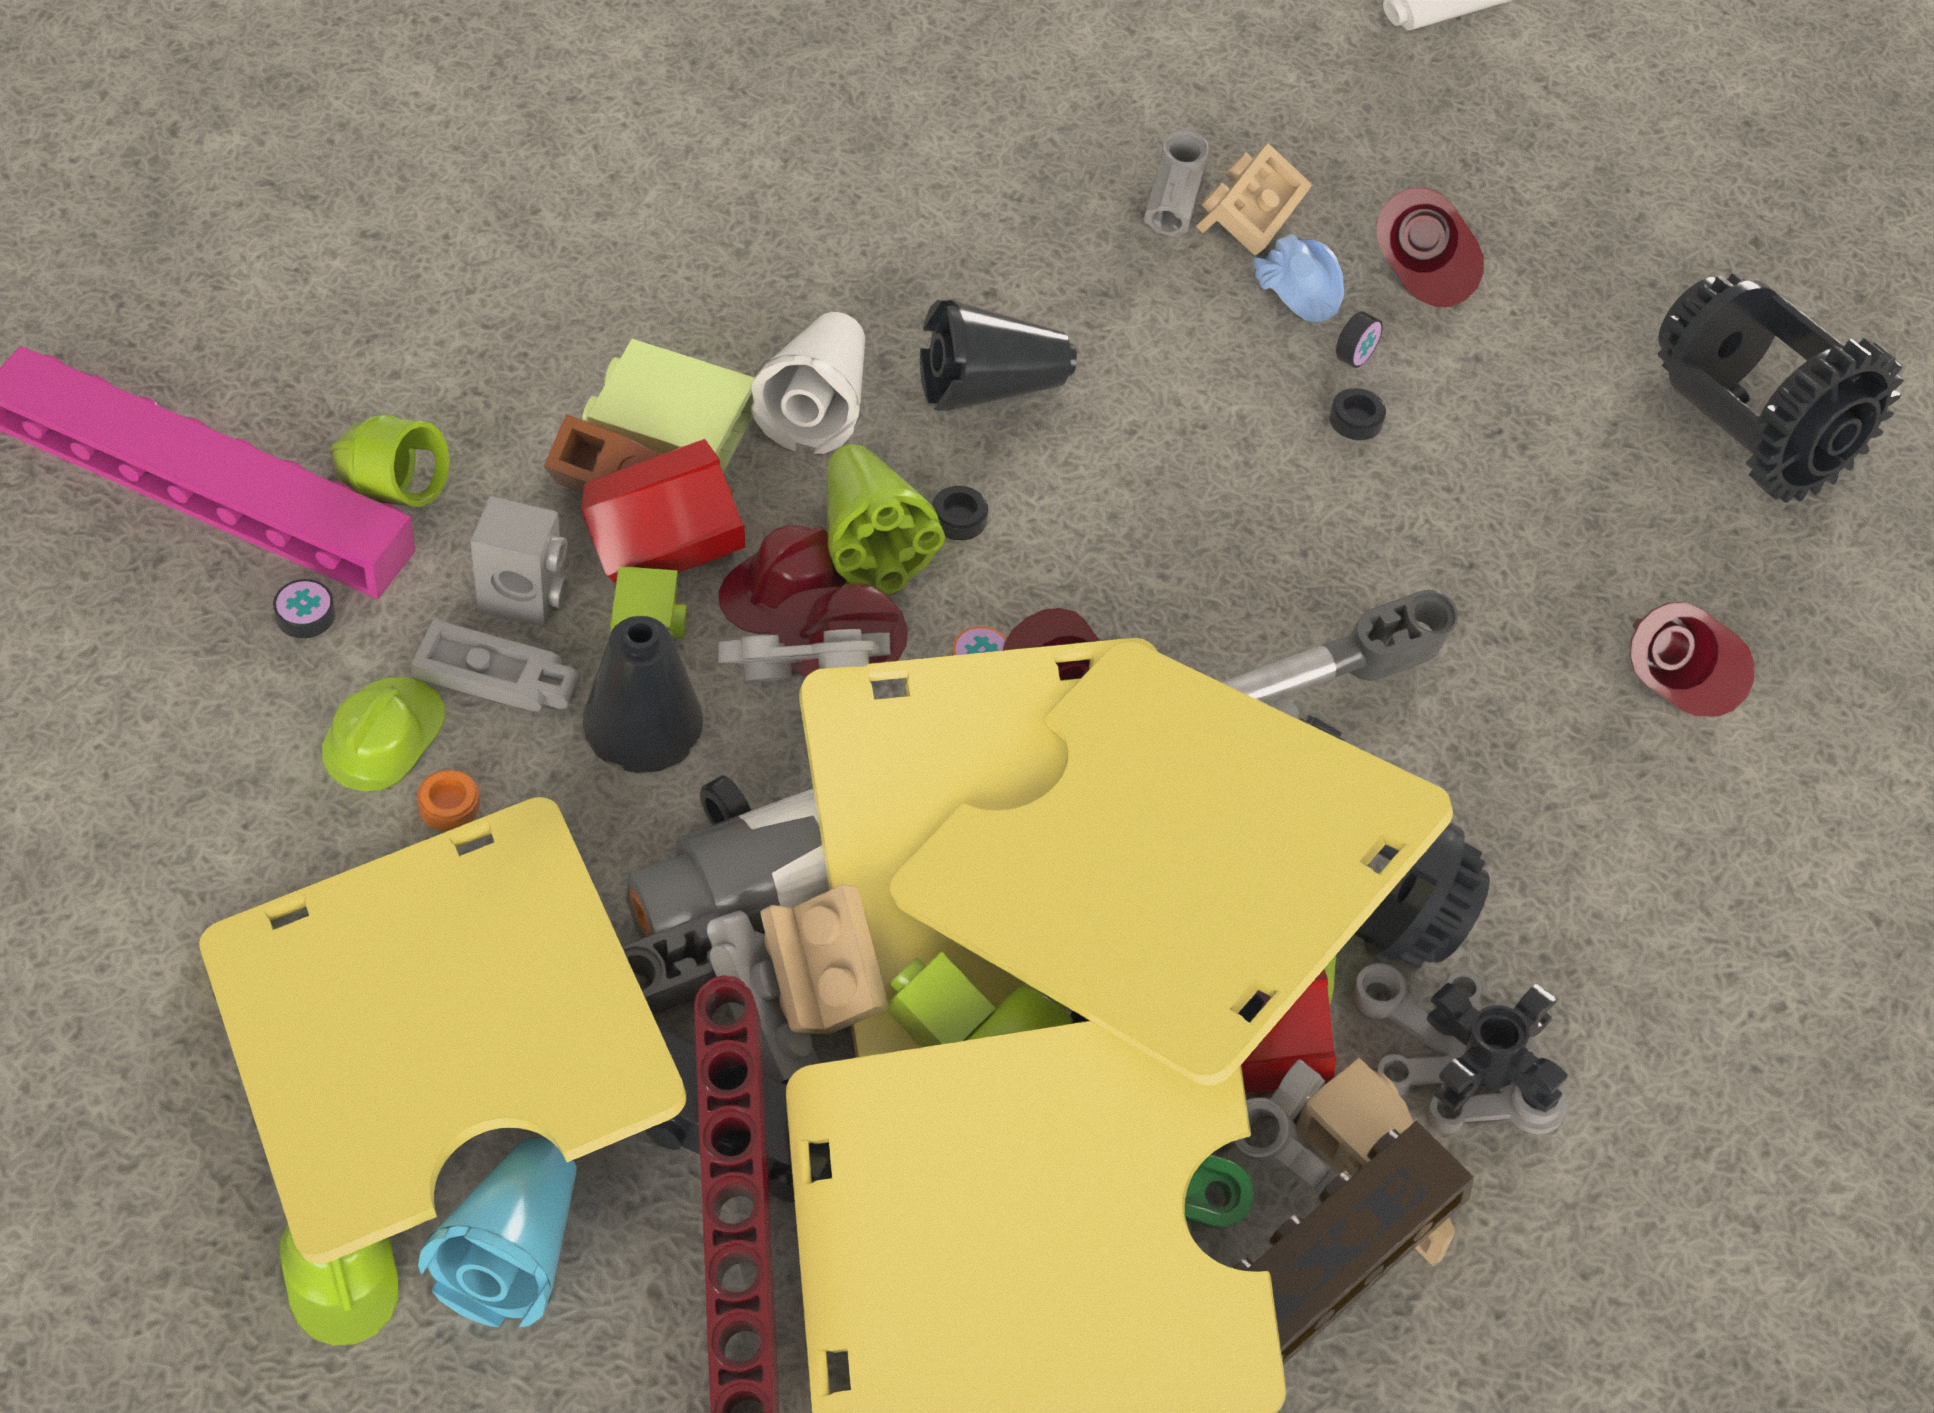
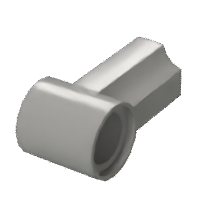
[1144,129,1209,236]

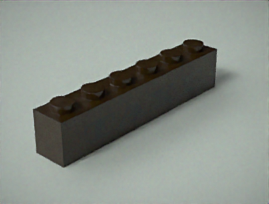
[1232,1120,1474,1365]

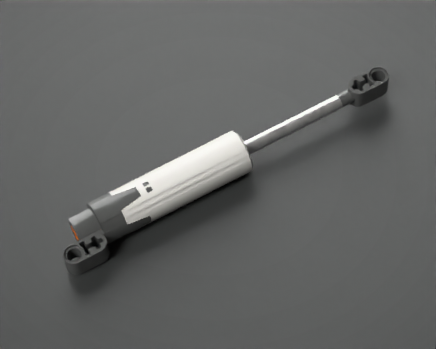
[622,590,1458,1015]

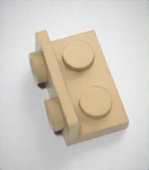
[1195,143,1312,256]
[761,884,890,1035]

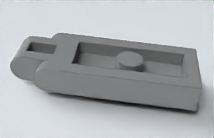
[411,619,581,712]
[707,911,820,1082]

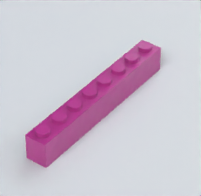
[0,345,415,599]

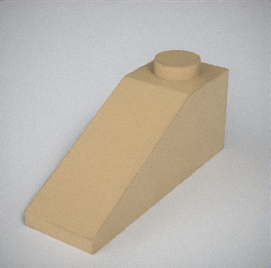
[1296,1057,1455,1267]

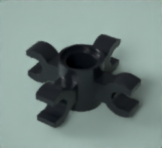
[1426,982,1568,1113]

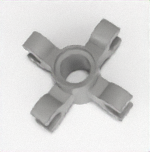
[1207,1059,1336,1201]

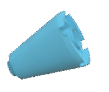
[418,1137,577,1328]

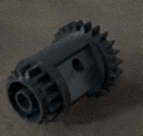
[1658,274,1904,503]
[1299,715,1490,968]

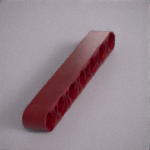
[694,975,780,1413]

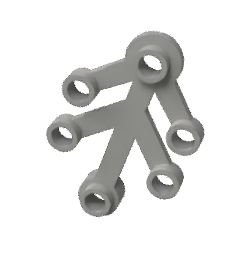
[717,629,891,681]
[1352,963,1568,1134]

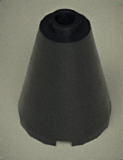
[920,300,1077,411]
[583,616,703,773]

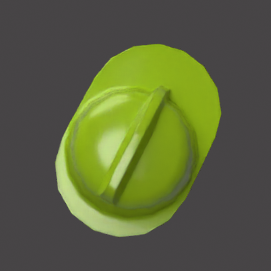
[322,677,445,792]
[280,1224,399,1346]

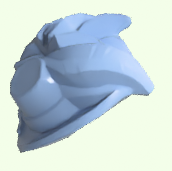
[1253,234,1344,322]

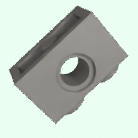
[470,496,570,627]

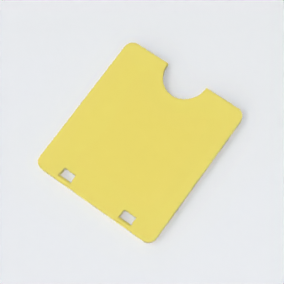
[799,638,1158,1058]
[890,642,1453,1085]
[199,797,687,1264]
[786,1021,1286,1413]

